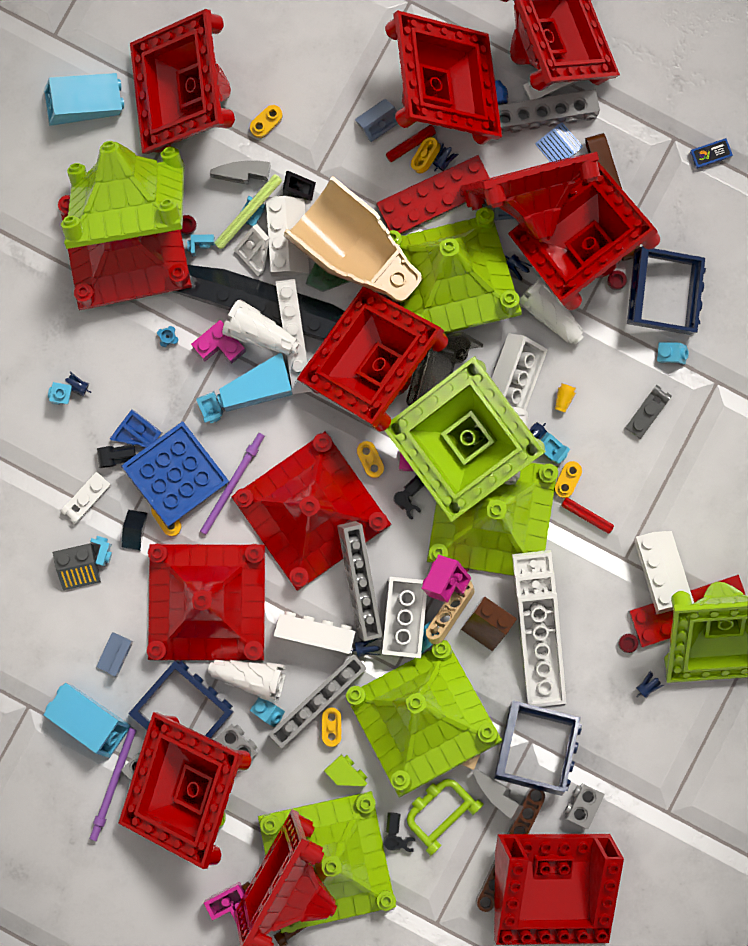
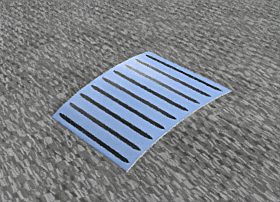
[535,122,583,162]

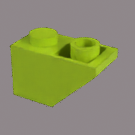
[324,754,368,786]

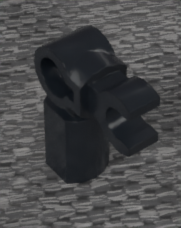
[393,475,425,519]
[383,812,415,852]

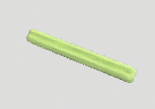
[215,174,282,249]

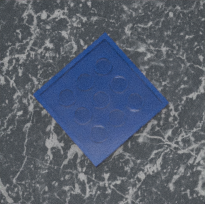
[121,421,229,528]

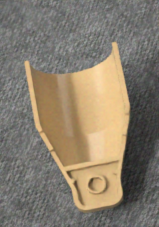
[283,176,422,302]

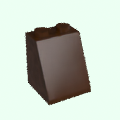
[460,597,517,651]

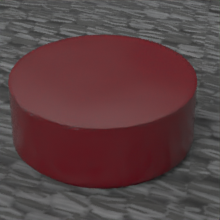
[181,215,197,235]
[607,270,627,290]
[618,634,638,653]

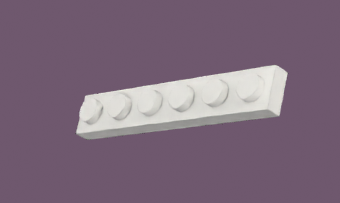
[276,279,312,394]

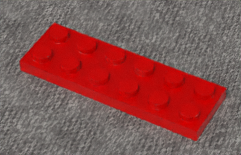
[376,155,490,234]
[629,575,746,647]

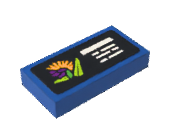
[690,138,733,169]

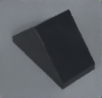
[282,171,316,201]
[122,509,148,551]

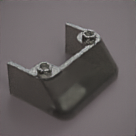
[406,332,483,406]

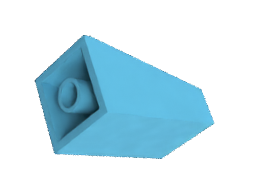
[44,73,124,126]
[217,353,293,412]
[43,683,131,758]

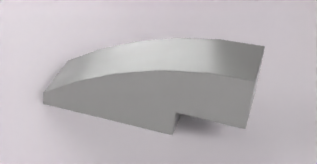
[210,161,271,185]
[473,768,524,820]

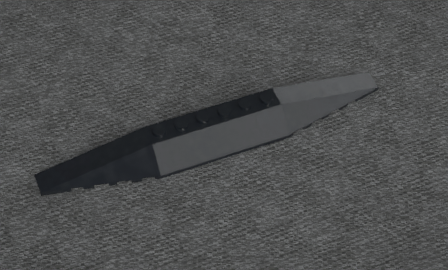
[172,265,345,341]

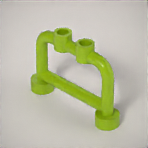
[407,779,484,856]

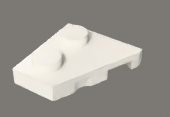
[234,224,270,276]

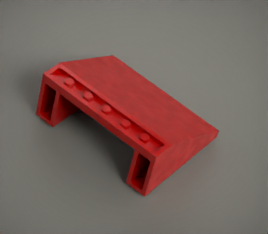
[494,834,624,945]

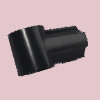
[97,445,136,468]

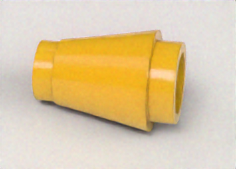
[555,383,576,413]

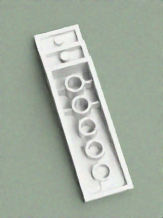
[512,550,567,707]

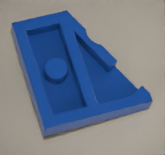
[110,409,163,447]

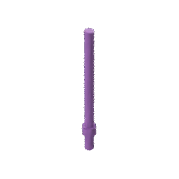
[200,432,265,535]
[89,727,137,841]

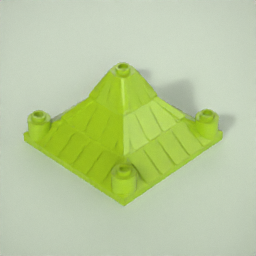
[61,141,185,249]
[390,207,522,334]
[384,356,546,522]
[427,463,558,576]
[664,582,748,683]
[345,640,503,798]
[258,791,396,933]

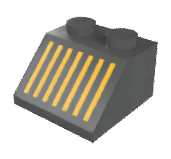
[52,543,101,590]

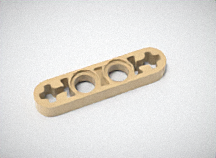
[426,581,475,644]

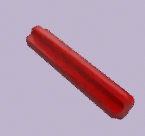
[386,125,436,162]
[561,497,614,534]

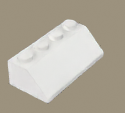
[266,196,309,276]
[492,333,548,410]
[635,531,694,614]
[381,577,427,658]
[274,611,355,654]

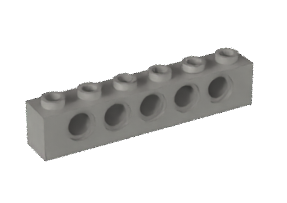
[498,89,600,134]
[337,521,383,641]
[268,654,367,749]

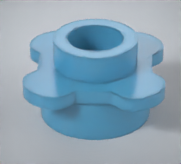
[157,326,178,347]

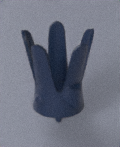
[433,143,459,171]
[505,254,533,281]
[65,371,91,397]
[530,422,547,440]
[351,638,381,657]
[636,671,664,699]

